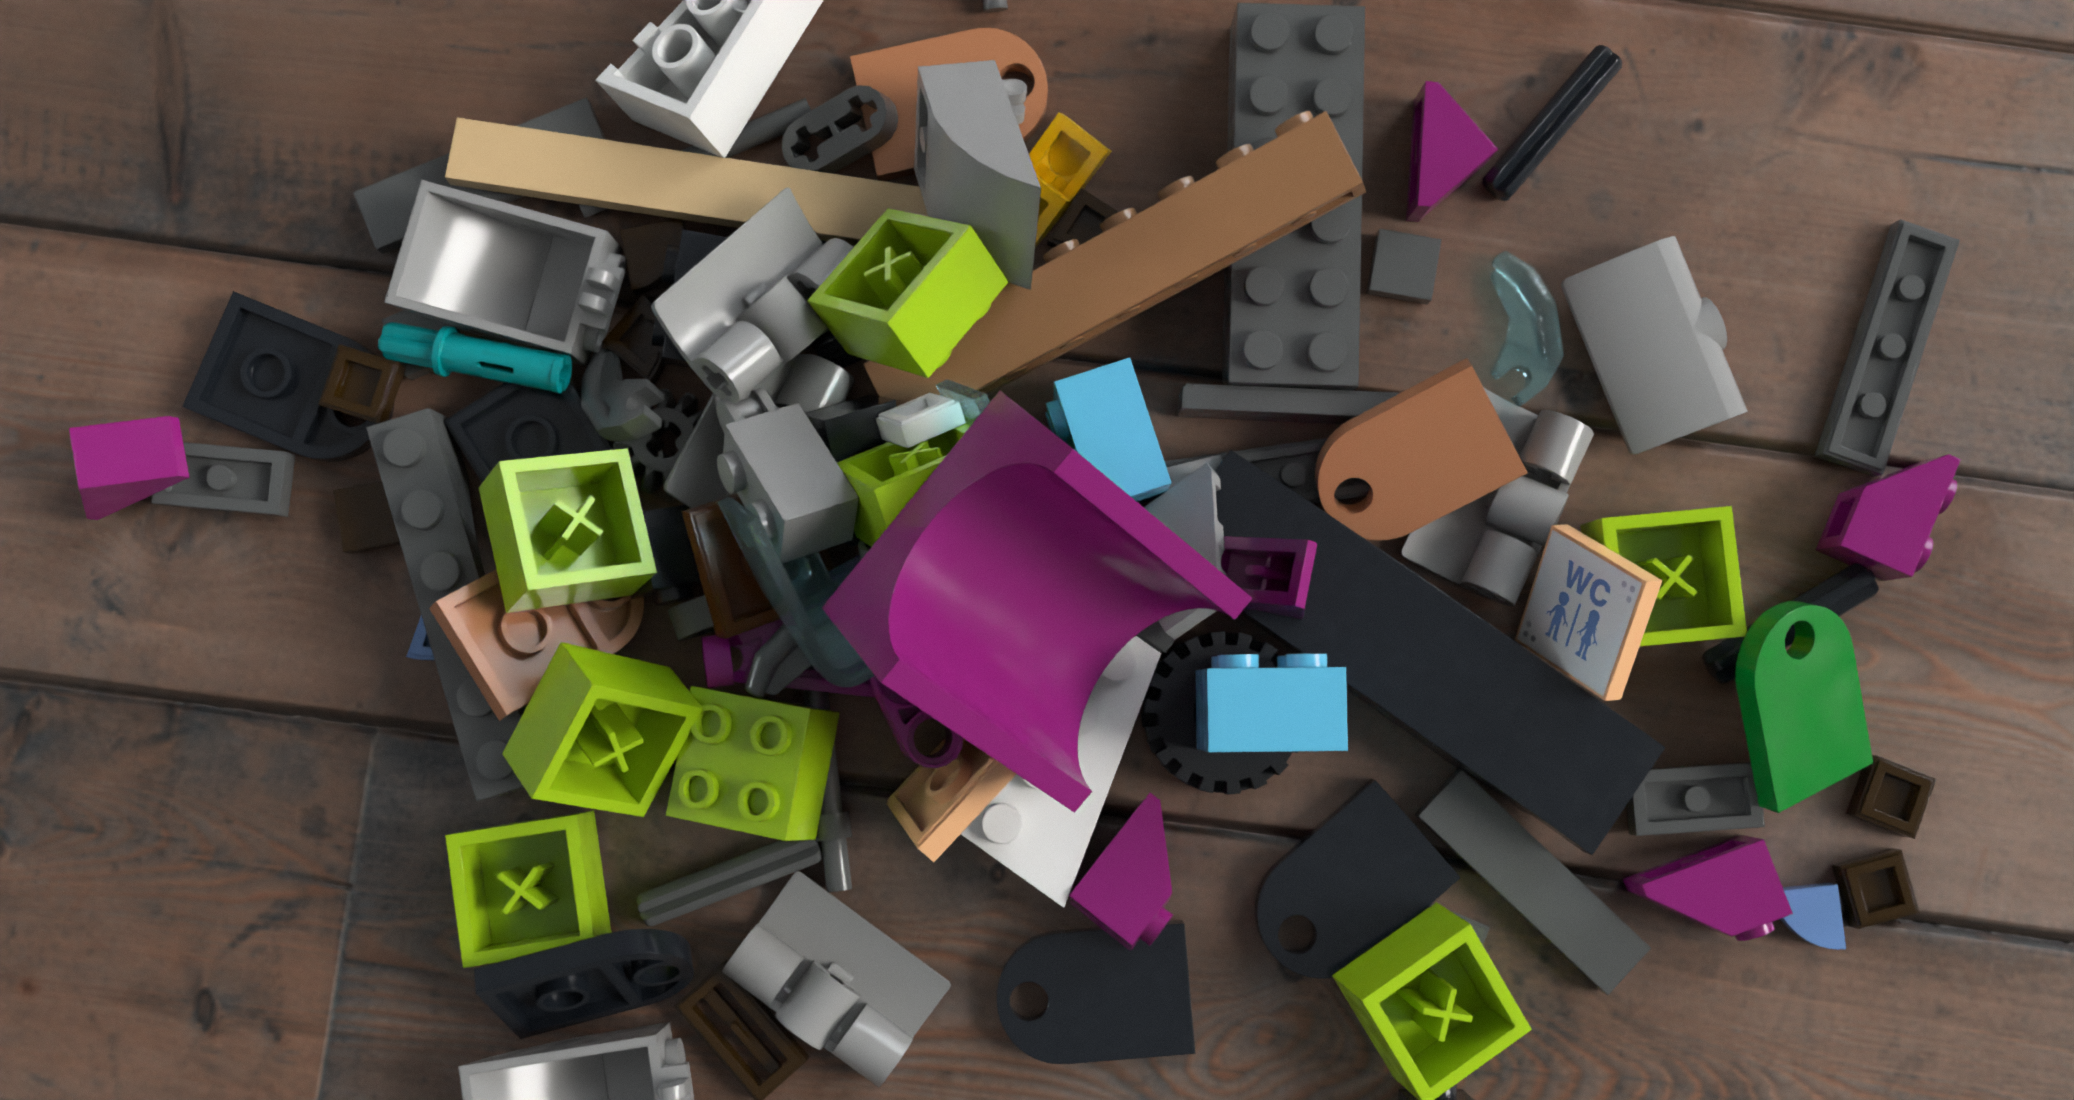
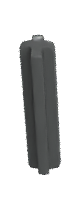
[637,840,823,927]

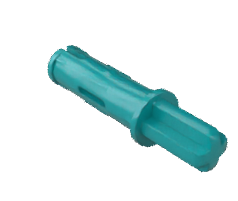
[378,322,572,393]

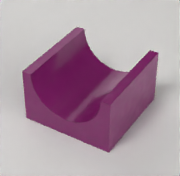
[822,390,1253,813]

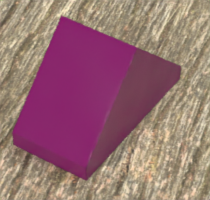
[1406,81,1498,222]
[69,416,190,520]
[1221,536,1317,620]

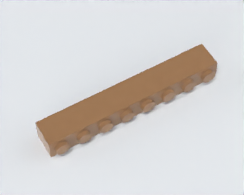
[863,111,1366,409]

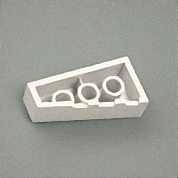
[595,0,823,158]
[961,636,1161,908]

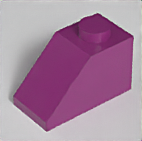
[1069,792,1173,951]
[1623,835,1793,941]

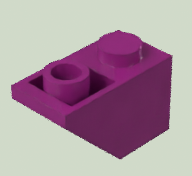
[1815,454,1961,581]

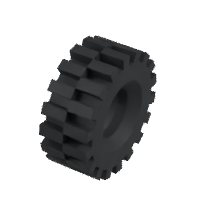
[1141,631,1298,795]

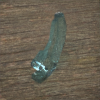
[1490,251,1564,407]

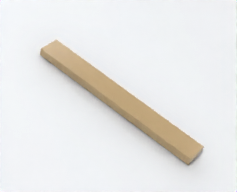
[445,117,928,245]

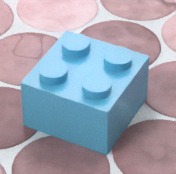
[1045,357,1171,504]
[1195,654,1348,752]

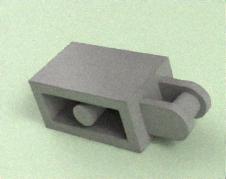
[716,388,859,564]

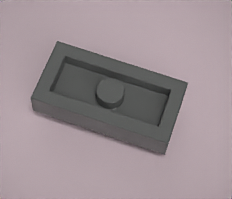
[152,442,296,517]
[1626,762,1765,836]

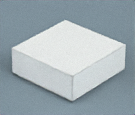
[875,393,966,448]

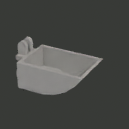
[914,60,1041,290]
[384,180,626,366]
[458,1022,694,1100]

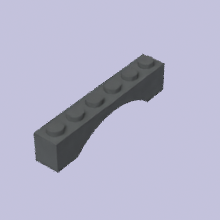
[366,408,527,801]

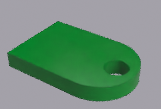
[1735,601,1873,813]

